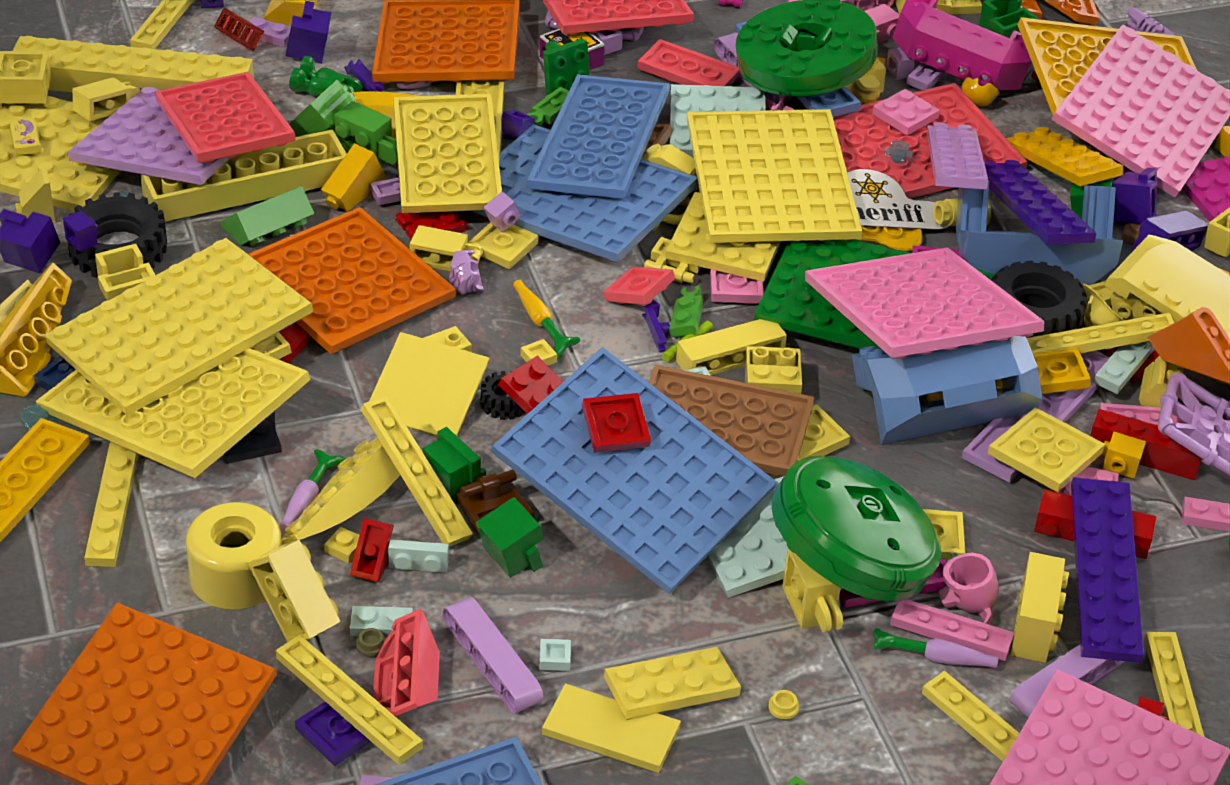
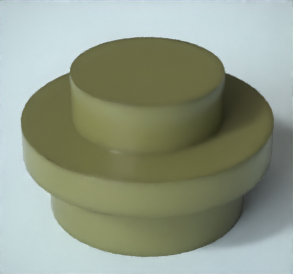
[356,628,386,657]

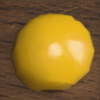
[962,77,1000,107]

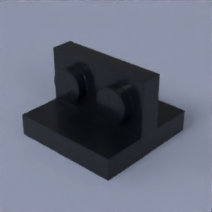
[224,411,282,464]

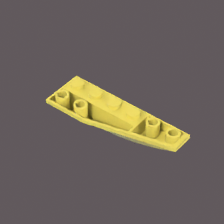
[281,437,400,545]

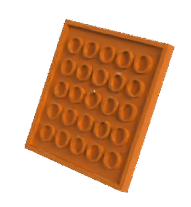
[372,0,520,83]
[248,207,456,354]
[12,602,277,785]

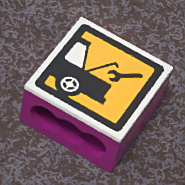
[539,29,605,70]

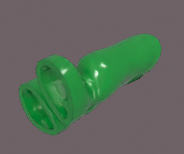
[289,55,363,96]

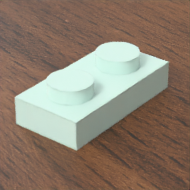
[388,540,449,573]
[350,606,413,638]

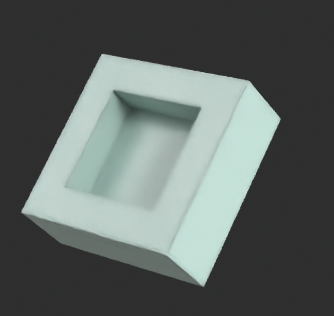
[539,639,571,671]

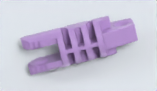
[1127,8,1175,36]

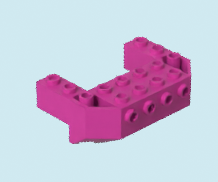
[892,0,1033,90]

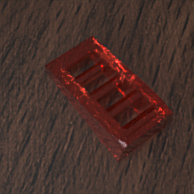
[214,8,264,51]

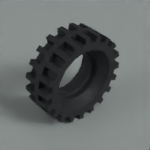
[67,192,168,278]

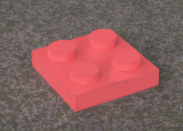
[603,266,676,305]

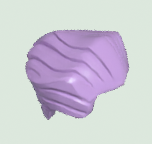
[449,250,484,295]

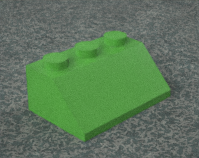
[220,186,314,246]

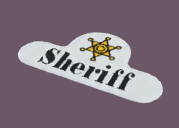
[847,169,949,229]

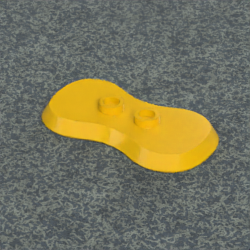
[858,225,923,252]

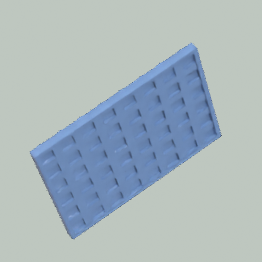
[468,124,698,262]
[491,347,777,594]

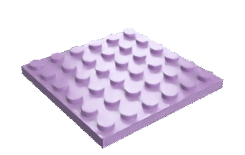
[68,87,231,185]

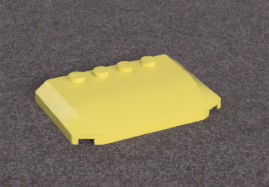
[1105,235,1230,338]

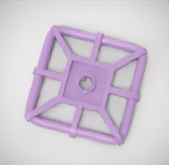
[1158,373,1230,476]

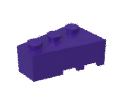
[1130,210,1208,254]

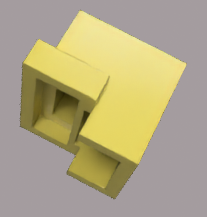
[95,244,155,300]

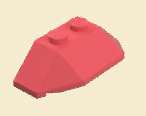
[373,609,440,717]

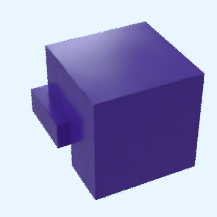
[285,0,332,64]
[1112,167,1157,224]
[0,209,60,273]

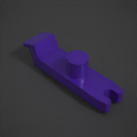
[344,59,384,92]
[642,299,670,352]

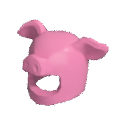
[939,552,999,625]

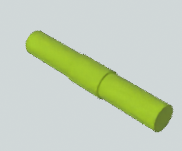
[661,320,713,362]

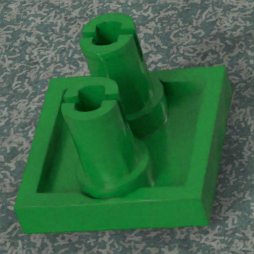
[543,38,590,95]

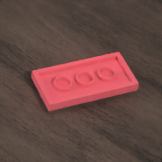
[637,39,740,86]

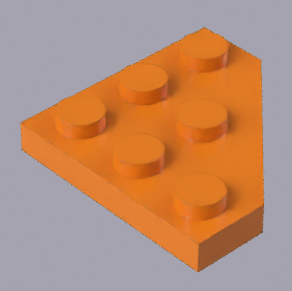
[1044,0,1100,25]

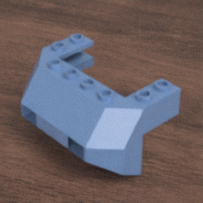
[956,180,1123,285]
[852,336,1043,445]

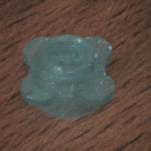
[884,140,913,162]

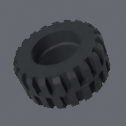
[991,261,1088,338]

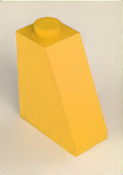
[321,143,387,212]

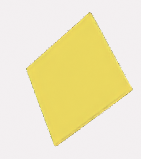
[369,332,490,436]

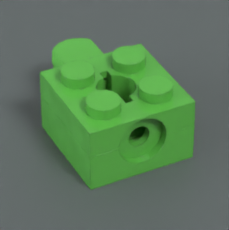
[289,80,357,137]
[334,101,398,166]

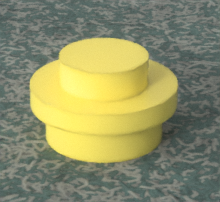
[768,690,799,719]

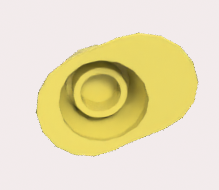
[1082,284,1125,327]

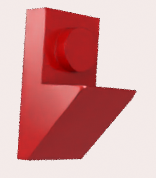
[350,518,394,582]

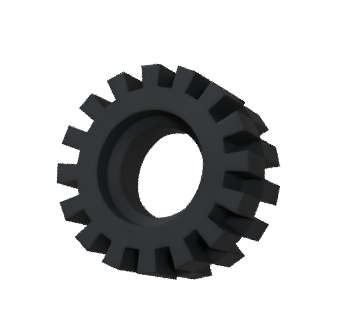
[480,371,526,420]

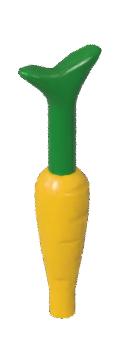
[513,280,581,360]

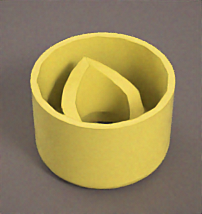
[186,502,282,609]

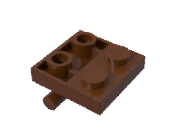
[456,469,534,535]

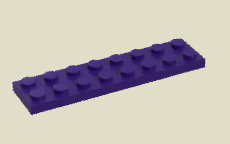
[984,160,1097,244]
[1071,477,1144,663]

